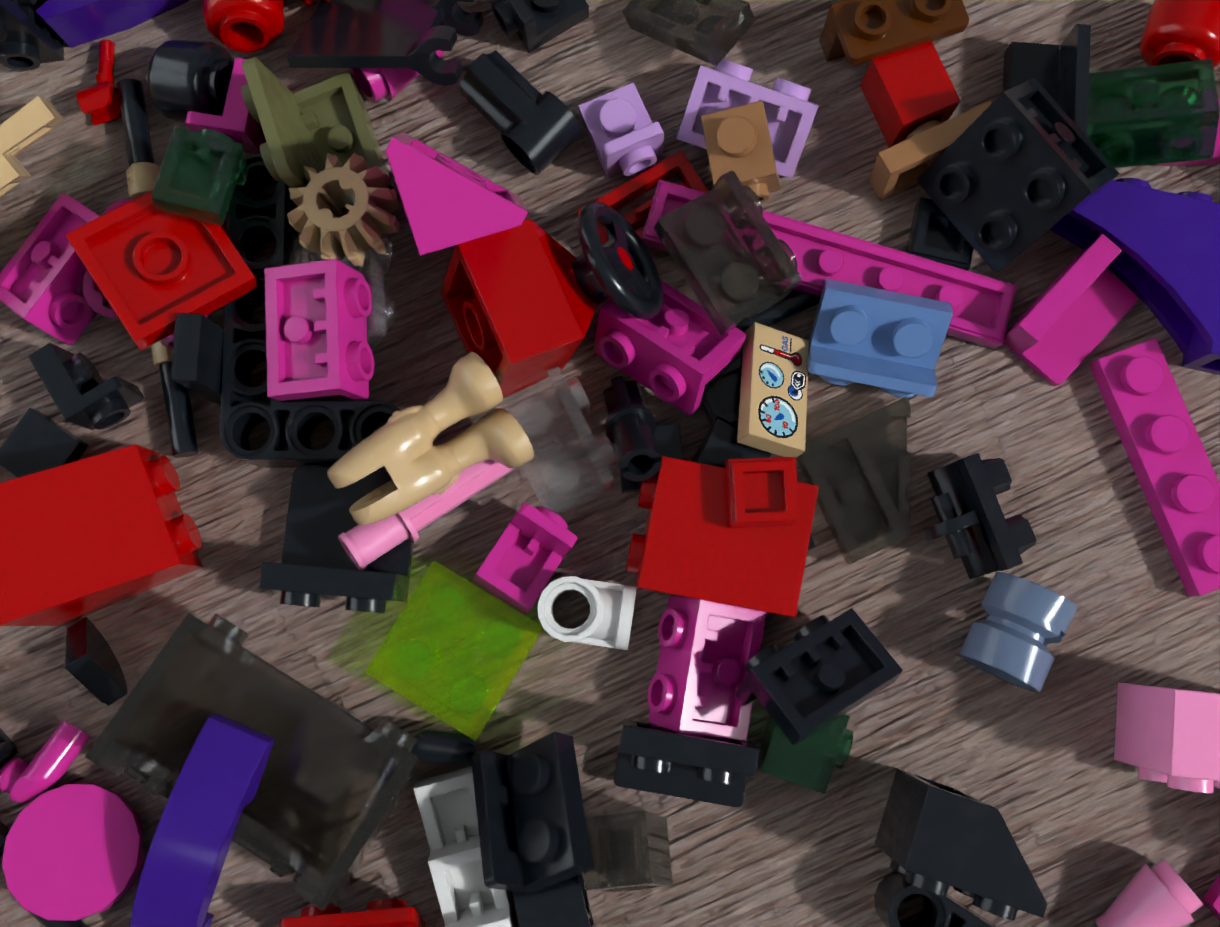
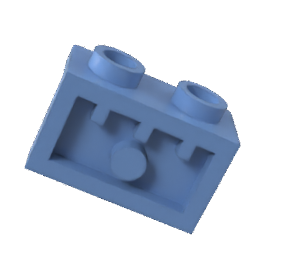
[808,278,953,398]

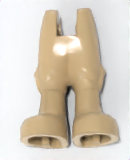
[327,352,534,526]

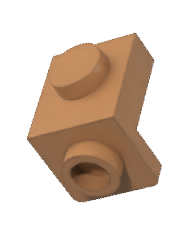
[701,100,782,206]

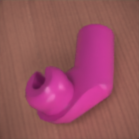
[0,720,91,803]

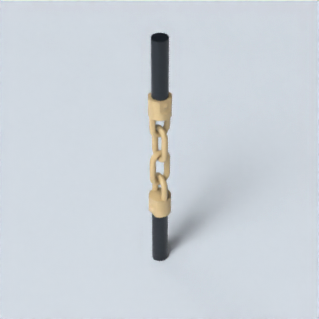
[117,79,199,458]

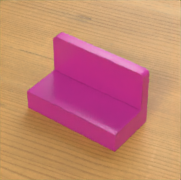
[1003,234,1138,387]

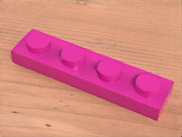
[1089,338,1220,597]

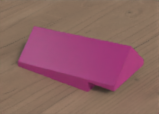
[386,132,528,256]

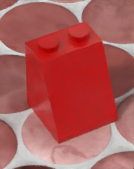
[0,444,203,626]

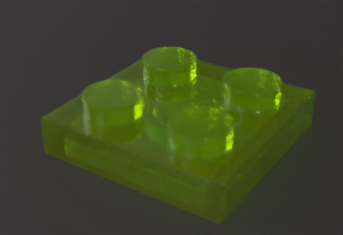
[365,560,544,741]

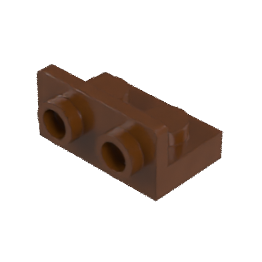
[819,0,969,65]

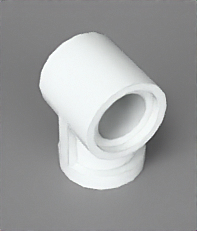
[538,576,637,650]

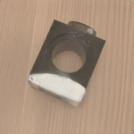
[583,810,673,893]

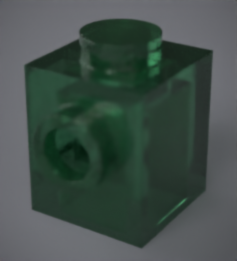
[757,714,853,794]

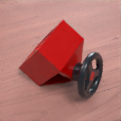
[440,202,663,398]

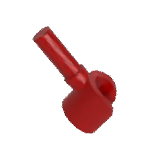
[76,40,121,126]

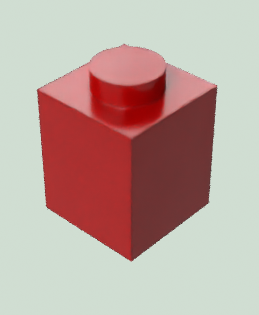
[860,41,961,147]

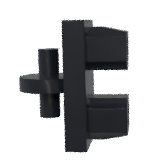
[922,453,1037,579]

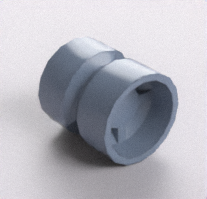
[958,572,1077,693]

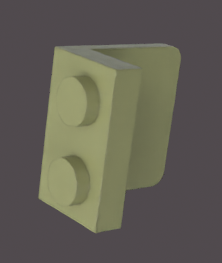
[241,57,393,210]

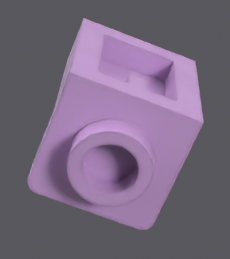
[578,82,664,179]

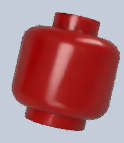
[202,0,285,53]
[1140,0,1220,82]

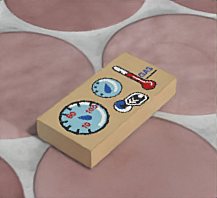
[737,322,809,457]

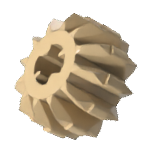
[287,153,401,267]

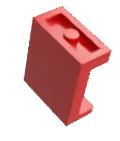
[625,456,819,617]

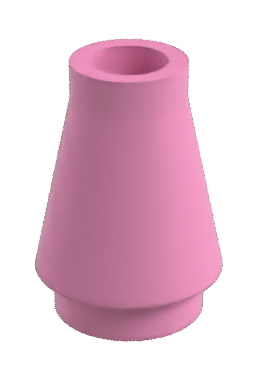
[1094,859,1203,927]

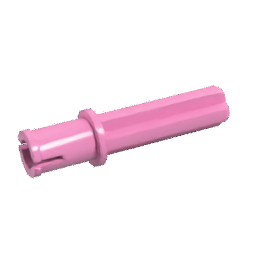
[338,460,515,571]

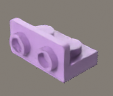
[676,57,819,179]

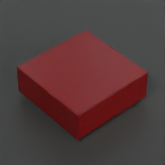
[725,457,800,528]

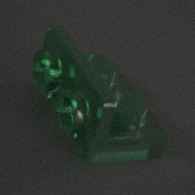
[1087,59,1220,168]

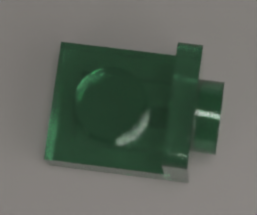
[151,126,249,226]

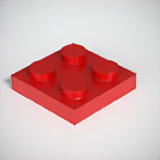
[65,173,258,351]

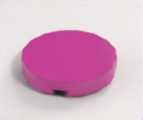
[2,784,145,921]

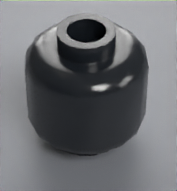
[146,40,234,122]

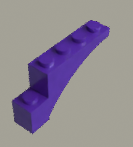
[1050,178,1220,375]

